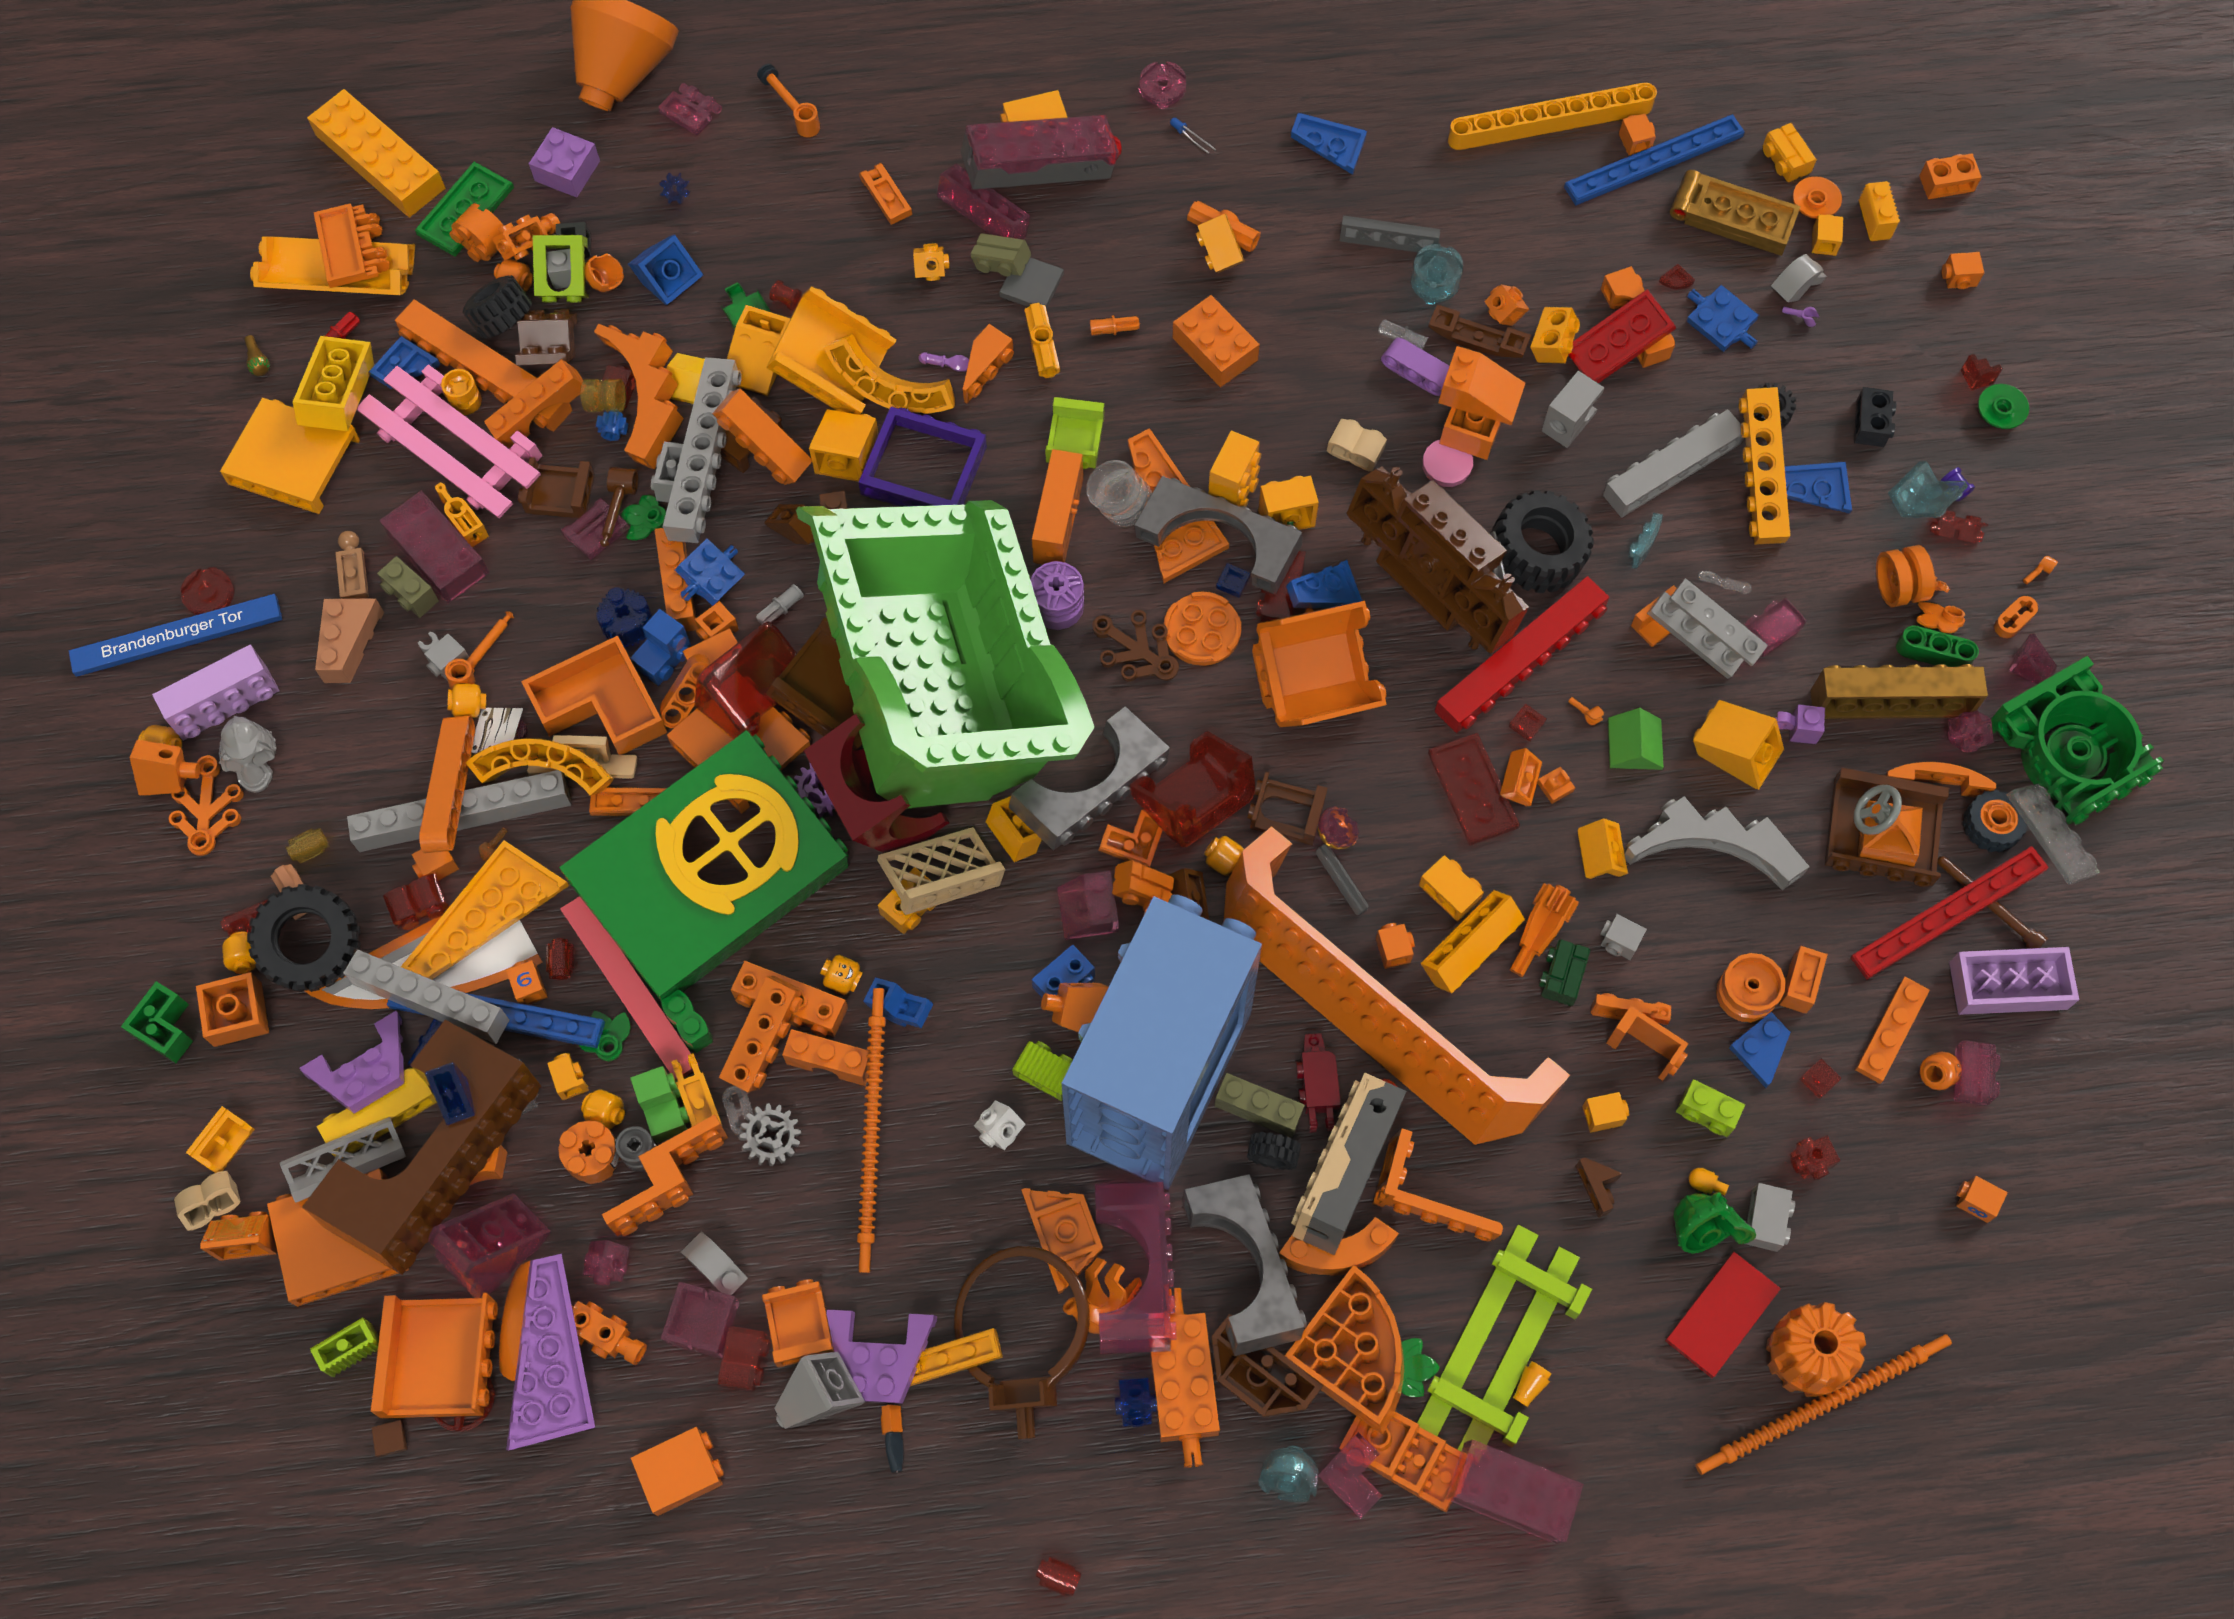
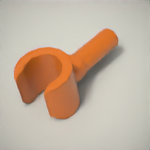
[2023,556,2058,584]
[1568,697,1604,725]

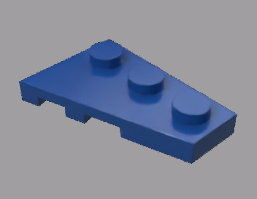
[1291,113,1367,175]
[1768,462,1852,513]

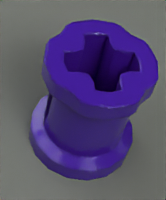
[1940,467,1975,501]

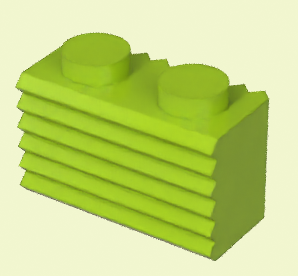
[1012,1041,1073,1101]
[310,1317,379,1377]

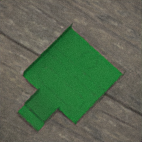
[721,282,772,329]

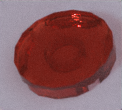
[180,567,235,615]

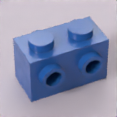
[1032,945,1095,997]

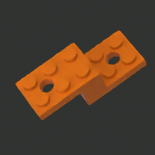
[602,1114,728,1237]

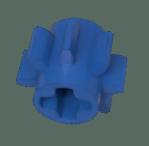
[595,409,628,441]

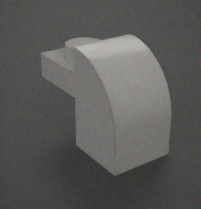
[1771,254,1827,302]
[681,1231,748,1299]

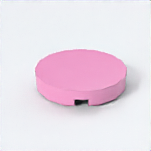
[1422,440,1473,487]

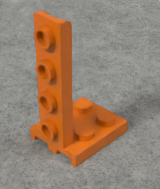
[1372,1128,1503,1242]

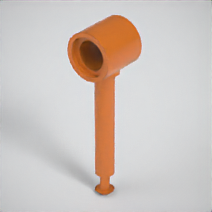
[445,611,514,689]

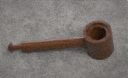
[599,467,638,547]

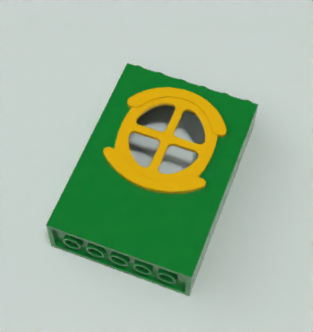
[559,730,849,1000]

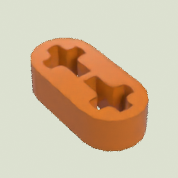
[1994,596,2038,638]

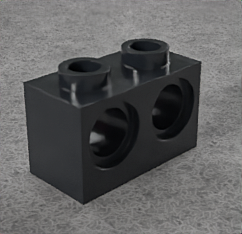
[1854,387,1897,447]

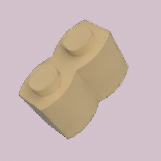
[1327,419,1387,472]
[174,1171,241,1231]

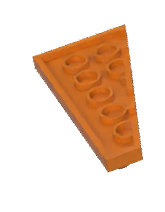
[1128,428,1229,584]

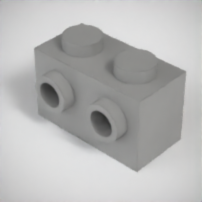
[651,442,683,502]

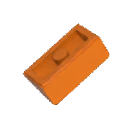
[1500,748,1542,807]

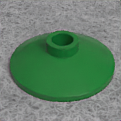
[1978,384,2029,429]

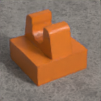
[1537,766,1575,804]

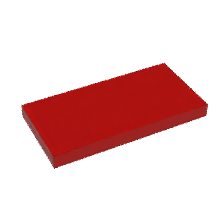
[1568,289,1676,383]
[1665,1252,1781,1378]

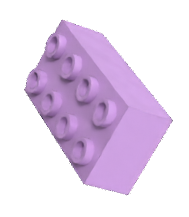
[152,644,280,741]
[1949,947,2079,1015]

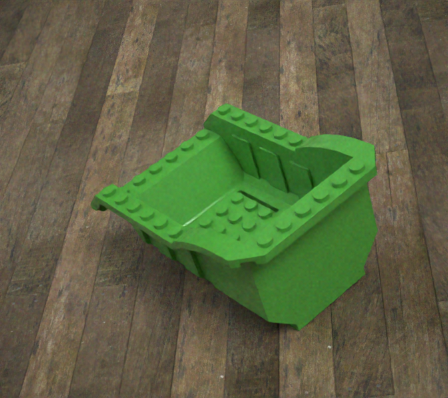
[796,500,1094,808]

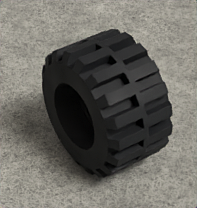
[462,275,532,338]

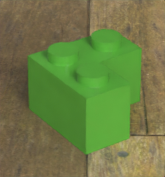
[630,1066,690,1143]

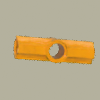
[1024,303,1060,378]

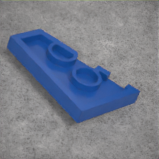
[1286,560,1362,608]

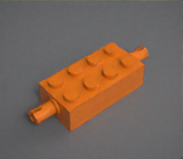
[1147,1288,1220,1468]

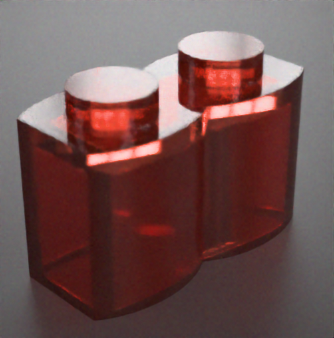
[383,874,450,930]
[718,1326,770,1392]

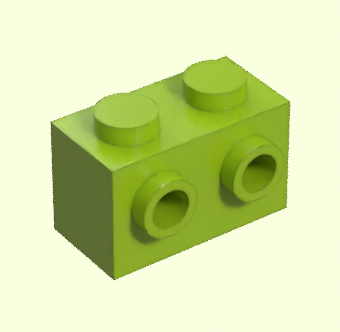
[1676,1079,1745,1137]

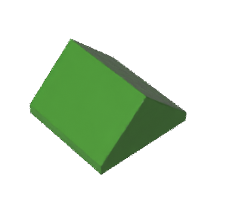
[1608,708,1664,770]

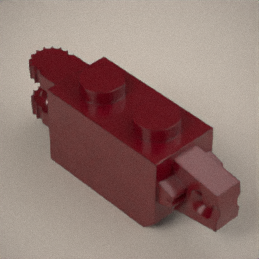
[1296,1033,1341,1132]

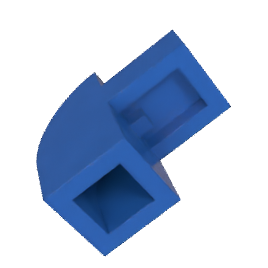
[863,977,933,1028]

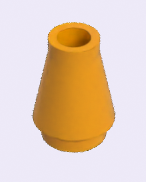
[1513,1361,1551,1407]

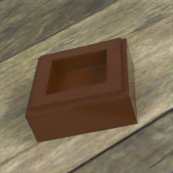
[372,1420,407,1458]

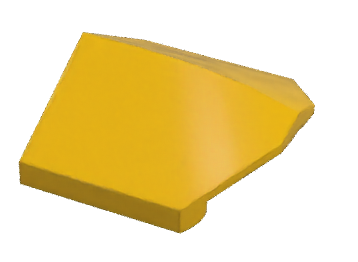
[667,353,705,404]

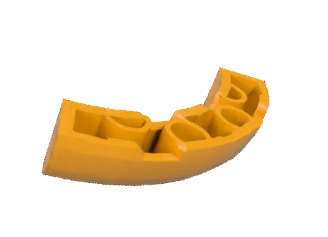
[824,334,955,414]
[465,738,614,796]

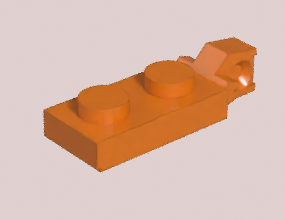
[1591,993,1671,1025]

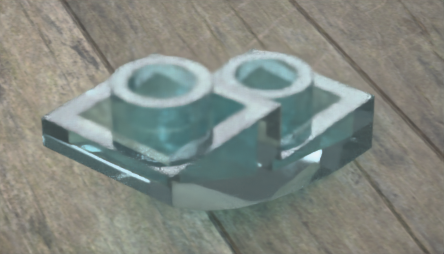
[1629,513,1663,569]

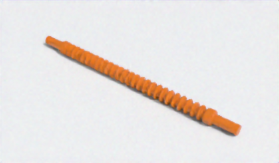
[857,988,886,1273]
[1695,1334,1952,1475]

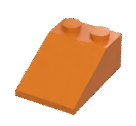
[1438,346,1525,425]

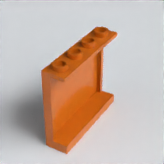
[667,673,811,813]
[267,1168,409,1307]
[371,1293,498,1418]

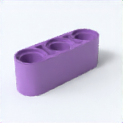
[1381,337,1449,396]

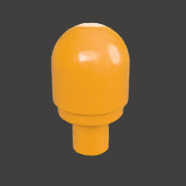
[1689,1168,1729,1196]

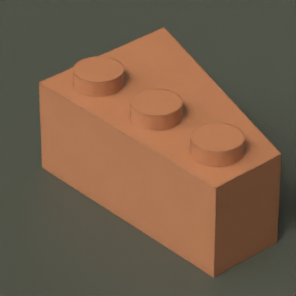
[315,599,384,683]

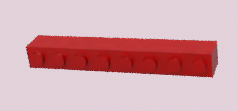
[1435,576,1609,733]

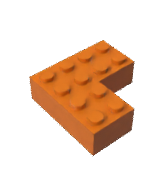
[521,636,667,755]

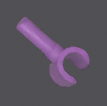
[1782,307,1819,327]

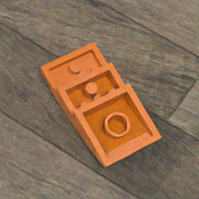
[1339,1412,1474,1513]

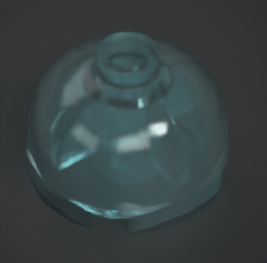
[1258,1446,1319,1502]

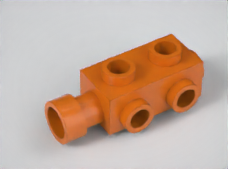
[492,213,560,261]
[572,1301,647,1365]

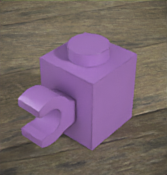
[1775,705,1825,744]

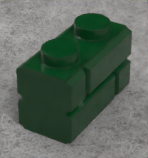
[1539,939,1590,1006]

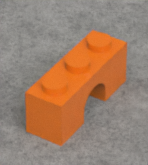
[782,1029,870,1086]

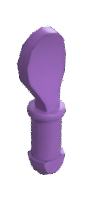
[919,352,969,372]

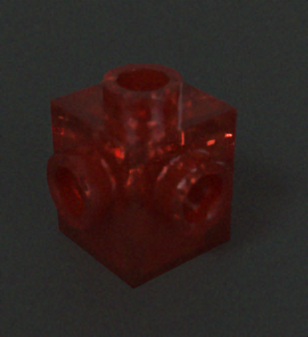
[1790,1135,1840,1180]

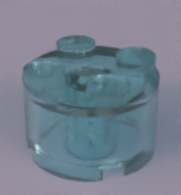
[1411,244,1463,304]

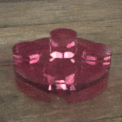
[1139,61,1187,109]

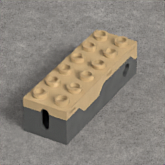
[1291,1073,1407,1255]

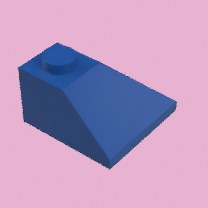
[628,235,703,305]

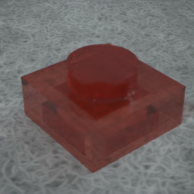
[1509,704,1547,741]
[1800,1059,1842,1099]

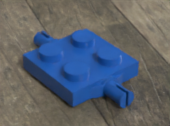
[1687,285,1759,352]
[675,539,745,606]

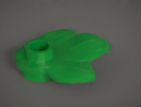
[621,495,666,541]
[579,1011,631,1061]
[1402,1338,1440,1397]

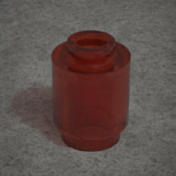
[546,938,574,980]
[1035,1556,1082,1596]

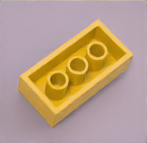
[293,336,374,431]

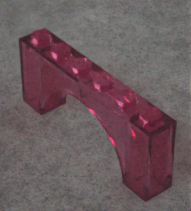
[1095,1182,1177,1354]

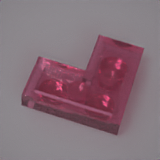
[1318,1432,1383,1519]

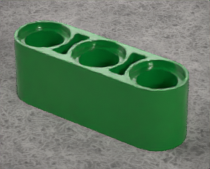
[1896,626,1979,667]

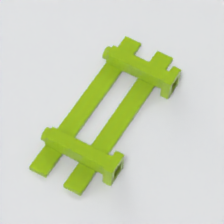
[1417,1225,1592,1462]

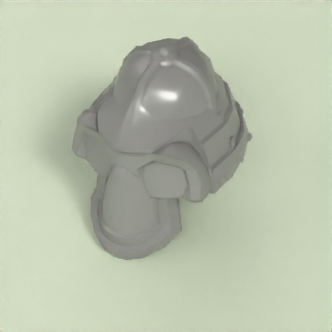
[219,716,277,793]

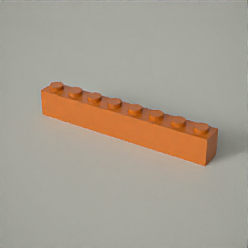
[395,299,573,432]

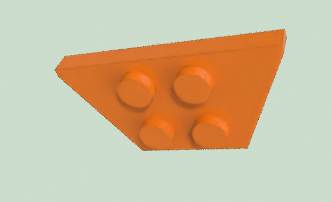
[1021,1188,1103,1294]

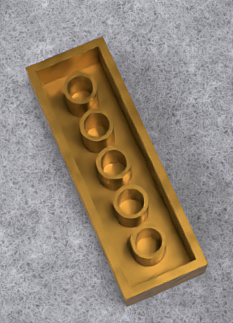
[1810,664,1988,719]

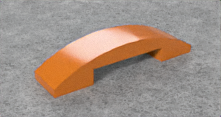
[1885,762,1996,797]

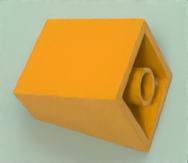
[809,409,878,482]
[1693,700,1784,790]

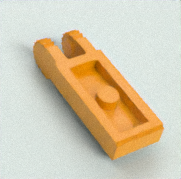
[671,1053,722,1127]

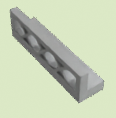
[279,1117,406,1203]

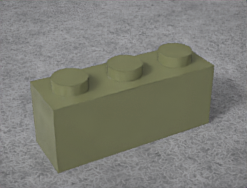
[1215,1073,1305,1138]

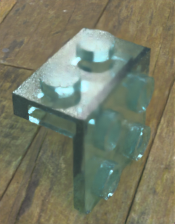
[1888,461,1968,518]

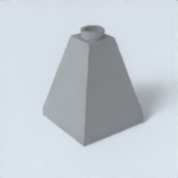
[774,1352,865,1429]

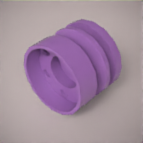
[1030,561,1084,630]

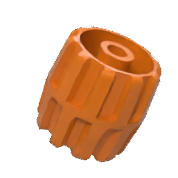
[1766,1302,1866,1397]

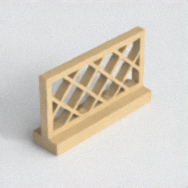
[877,827,1005,915]

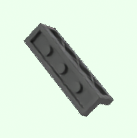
[1340,216,1440,255]

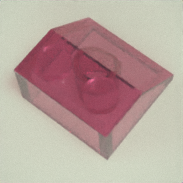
[1057,871,1119,940]

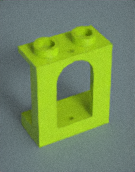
[533,235,589,303]

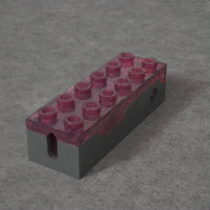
[960,115,1122,190]

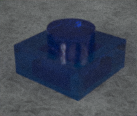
[1216,563,1251,598]

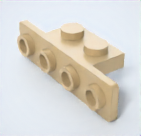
[527,735,638,779]

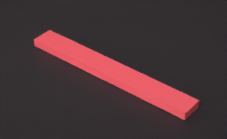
[560,896,699,1082]

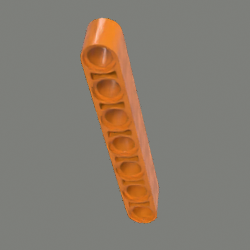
[419,715,475,853]

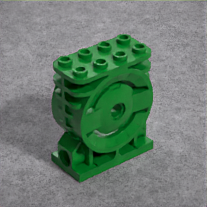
[1986,656,2164,826]

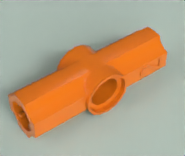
[1187,201,1261,252]

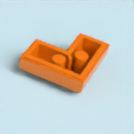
[1098,810,1166,867]

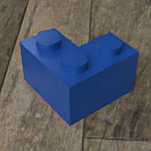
[630,609,691,686]

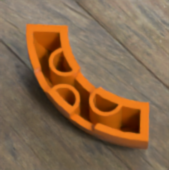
[499,1260,531,1381]

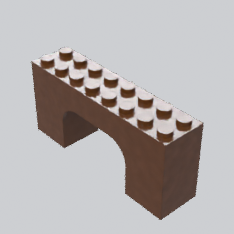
[302,1020,541,1275]

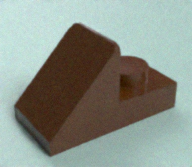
[1575,1158,1622,1218]

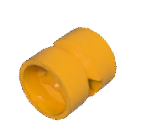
[441,369,482,415]

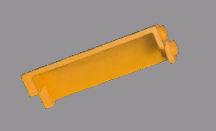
[250,236,415,295]

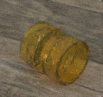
[580,379,626,412]

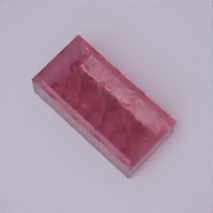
[379,490,489,603]
[1446,1439,1584,1544]

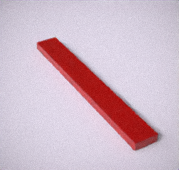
[1851,846,2049,980]

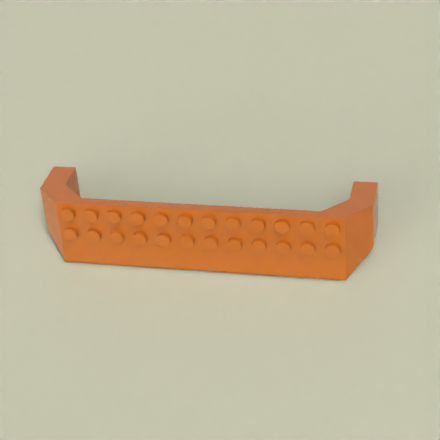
[1223,826,1570,1145]

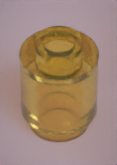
[286,828,330,864]

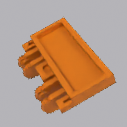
[314,203,390,288]

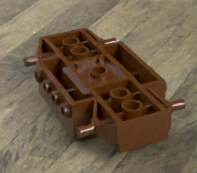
[1346,466,1529,653]

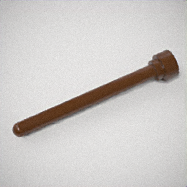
[1937,856,2048,949]

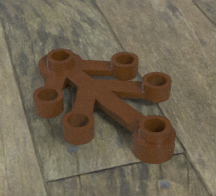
[1092,610,1179,682]

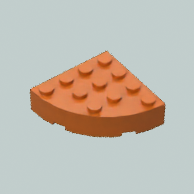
[1285,1265,1404,1434]

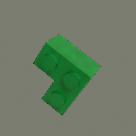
[121,981,193,1063]

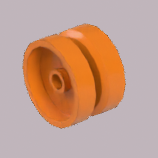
[1876,545,1935,608]
[1716,953,1785,1023]

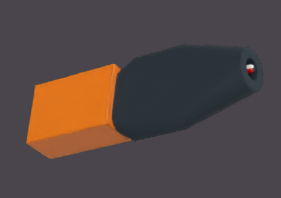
[881,1405,904,1473]

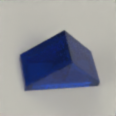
[425,1062,475,1125]

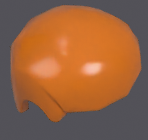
[584,253,624,292]

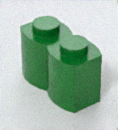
[661,990,713,1053]

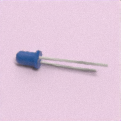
[1170,117,1216,154]

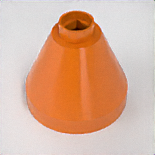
[570,0,679,112]

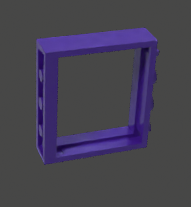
[858,407,987,507]

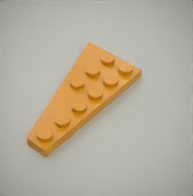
[401,840,569,980]

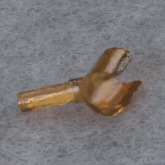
[479,828,508,862]

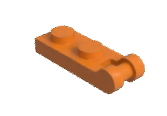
[859,163,912,225]

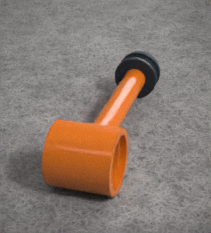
[757,64,820,137]

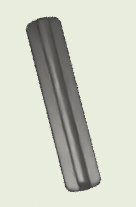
[1316,844,1369,915]

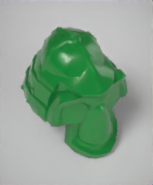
[1673,1192,1756,1254]

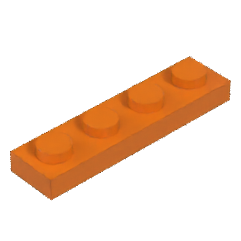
[1855,977,1930,1084]

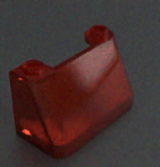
[694,621,797,739]
[1130,731,1256,847]

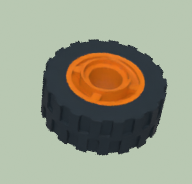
[1962,790,2029,852]

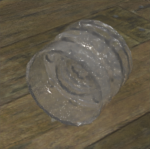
[1087,460,1152,527]

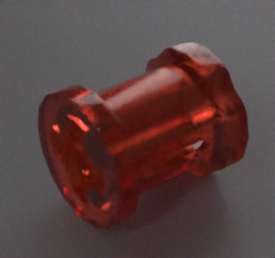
[769,280,802,311]

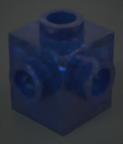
[1115,1378,1157,1427]

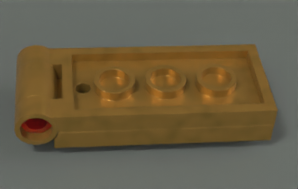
[1670,170,1801,256]

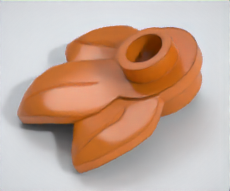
[1916,602,1965,633]

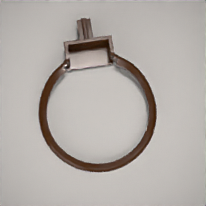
[954,1246,1090,1439]

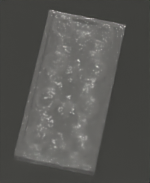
[2006,784,2100,885]

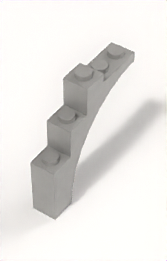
[1625,796,1810,890]

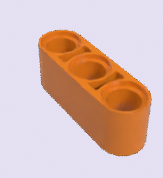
[660,654,713,728]

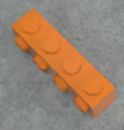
[712,389,812,485]
[731,961,848,1037]
[719,976,803,1092]

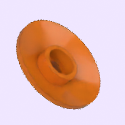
[1793,177,1842,219]

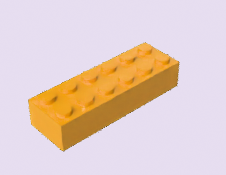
[307,89,446,218]

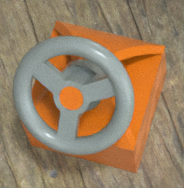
[1854,785,1923,868]

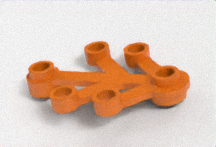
[169,755,244,856]

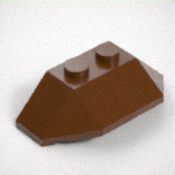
[1212,1314,1323,1418]

